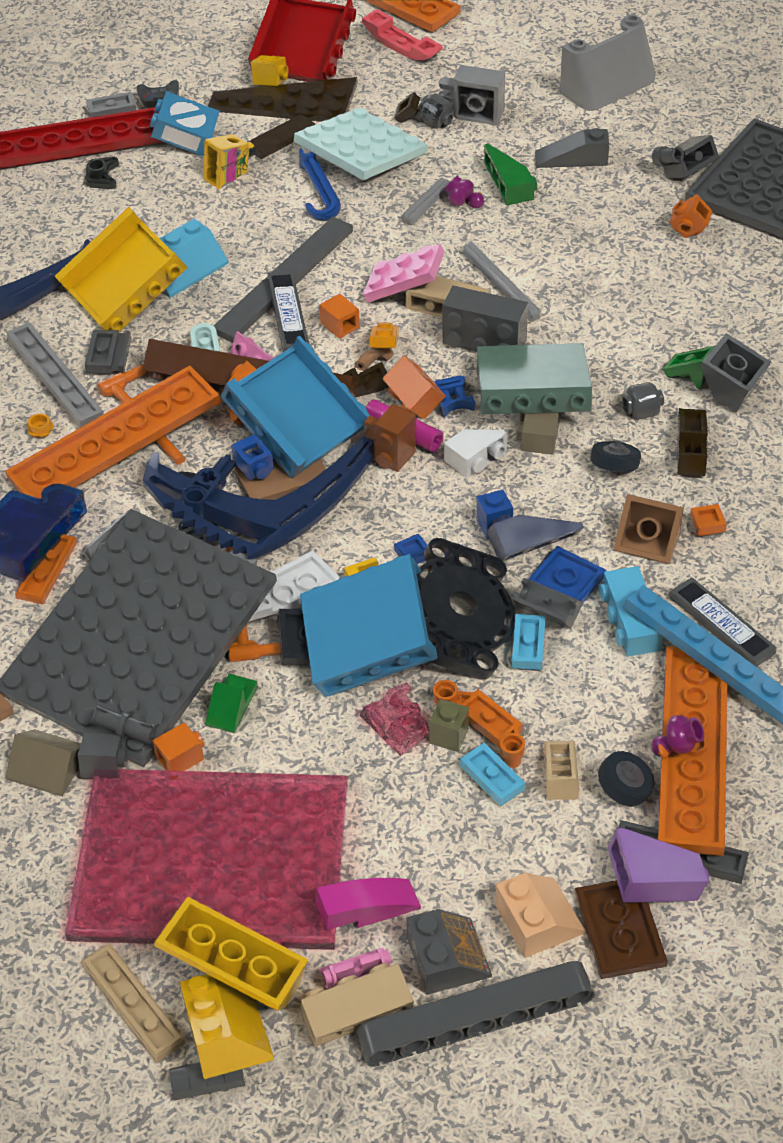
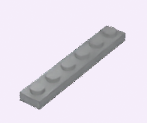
[6,322,104,428]

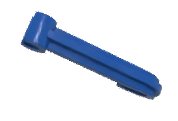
[299,148,341,220]

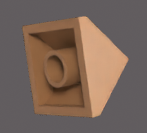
[613,494,684,564]

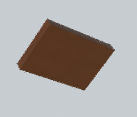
[575,880,668,979]

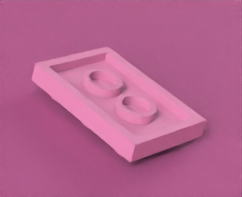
[363,244,445,302]

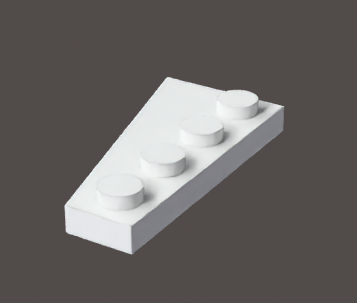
[248,550,341,622]

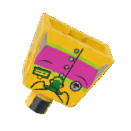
[203,134,256,189]

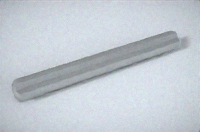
[463,242,541,322]

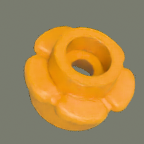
[27,413,54,437]

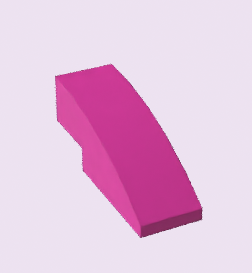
[316,878,421,930]

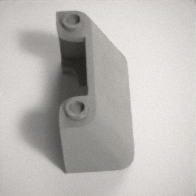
[560,13,655,111]

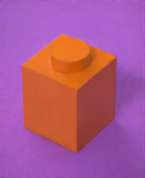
[319,293,360,339]
[152,722,205,778]

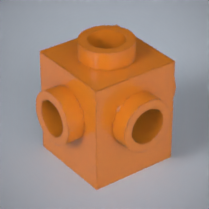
[669,194,713,238]

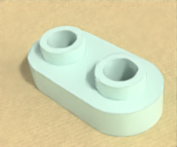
[190,323,220,351]

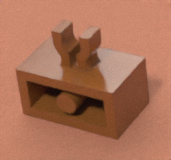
[364,404,416,472]

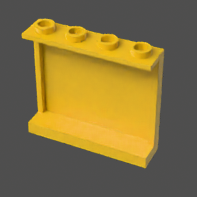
[55,206,188,332]

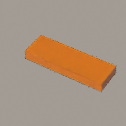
[15,532,77,605]

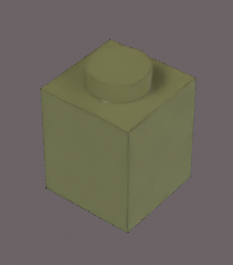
[429,699,469,752]

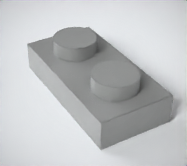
[86,92,136,117]

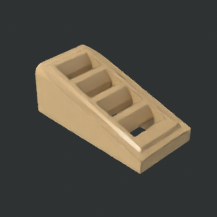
[544,741,579,800]

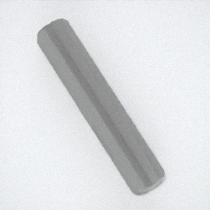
[402,177,450,225]

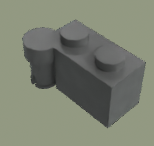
[652,135,719,179]

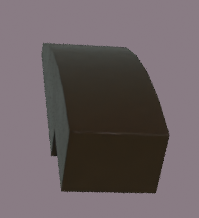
[677,408,708,476]

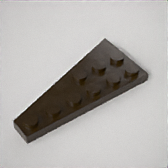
[208,77,358,122]

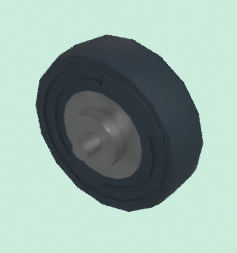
[590,440,641,473]
[598,751,655,807]

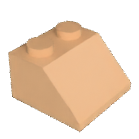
[495,872,585,958]

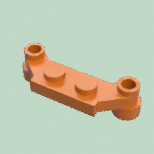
[433,680,525,768]

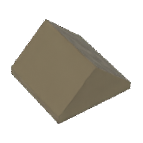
[5,729,81,797]

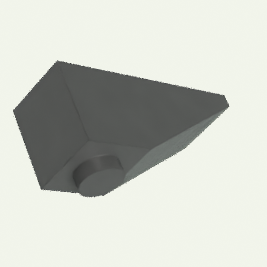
[535,128,610,168]

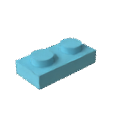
[512,614,546,670]
[460,743,525,806]

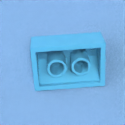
[160,218,229,298]

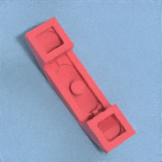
[362,9,443,60]

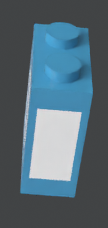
[150,91,220,156]

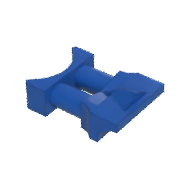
[433,375,475,418]

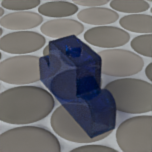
[0,484,87,582]

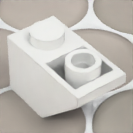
[444,429,507,478]

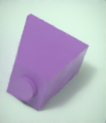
[608,828,709,903]

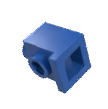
[231,434,274,480]

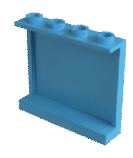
[221,336,370,479]
[300,554,438,697]

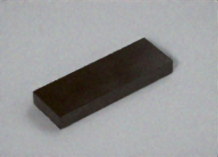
[248,114,316,160]

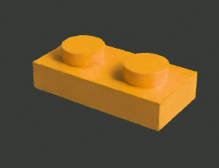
[369,322,399,348]

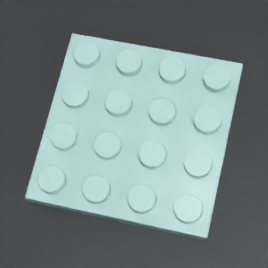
[294,108,428,180]

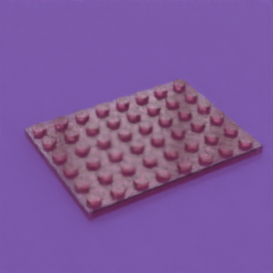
[65,769,348,950]

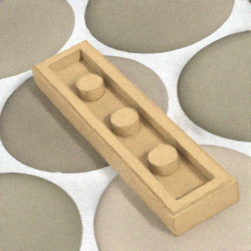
[81,943,185,1063]

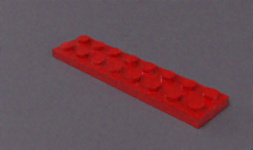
[0,107,163,168]

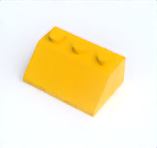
[180,974,274,1079]

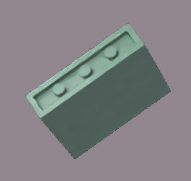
[477,343,592,415]

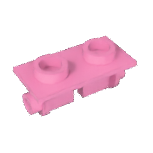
[230,331,275,361]
[319,948,392,990]

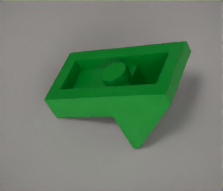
[663,345,716,389]
[206,673,258,733]

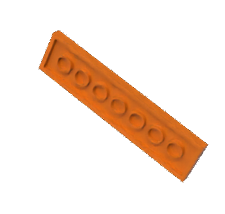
[5,365,221,510]
[657,646,727,856]

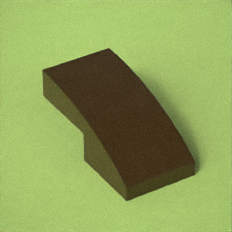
[343,361,389,398]

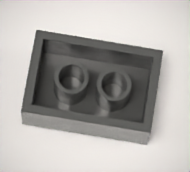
[442,285,528,352]

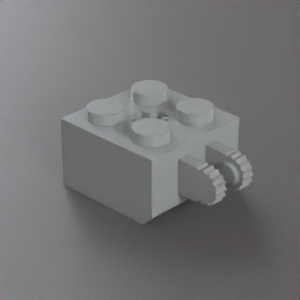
[439,65,505,126]

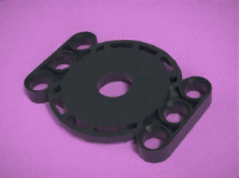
[417,538,515,679]

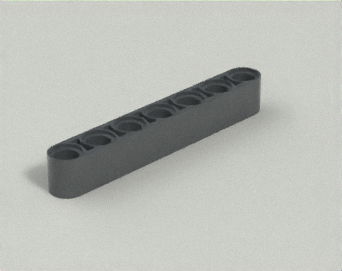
[356,961,595,1067]

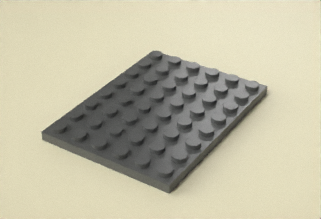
[0,509,277,768]

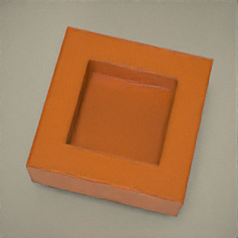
[690,504,727,536]

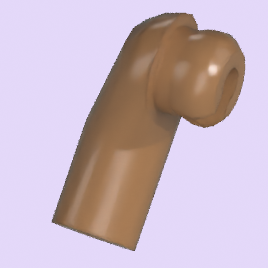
[355,347,394,371]

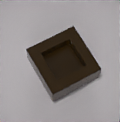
[394,92,420,123]

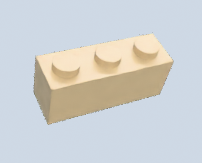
[406,276,490,318]
[300,963,414,1047]

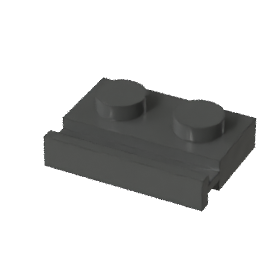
[85,330,132,374]

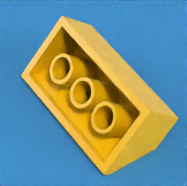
[154,897,309,1011]

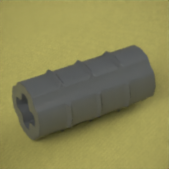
[169,1062,245,1100]

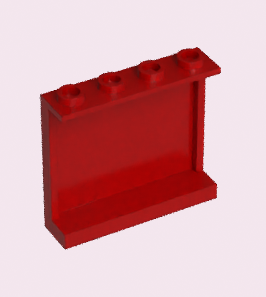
[248,0,356,82]

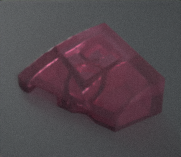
[359,682,429,756]

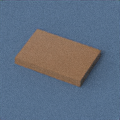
[233,458,326,500]

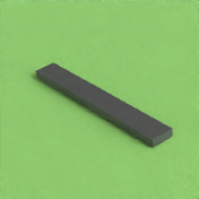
[213,216,353,343]

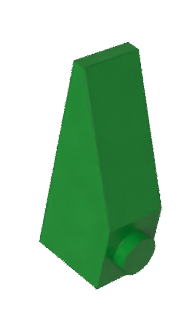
[484,143,537,206]

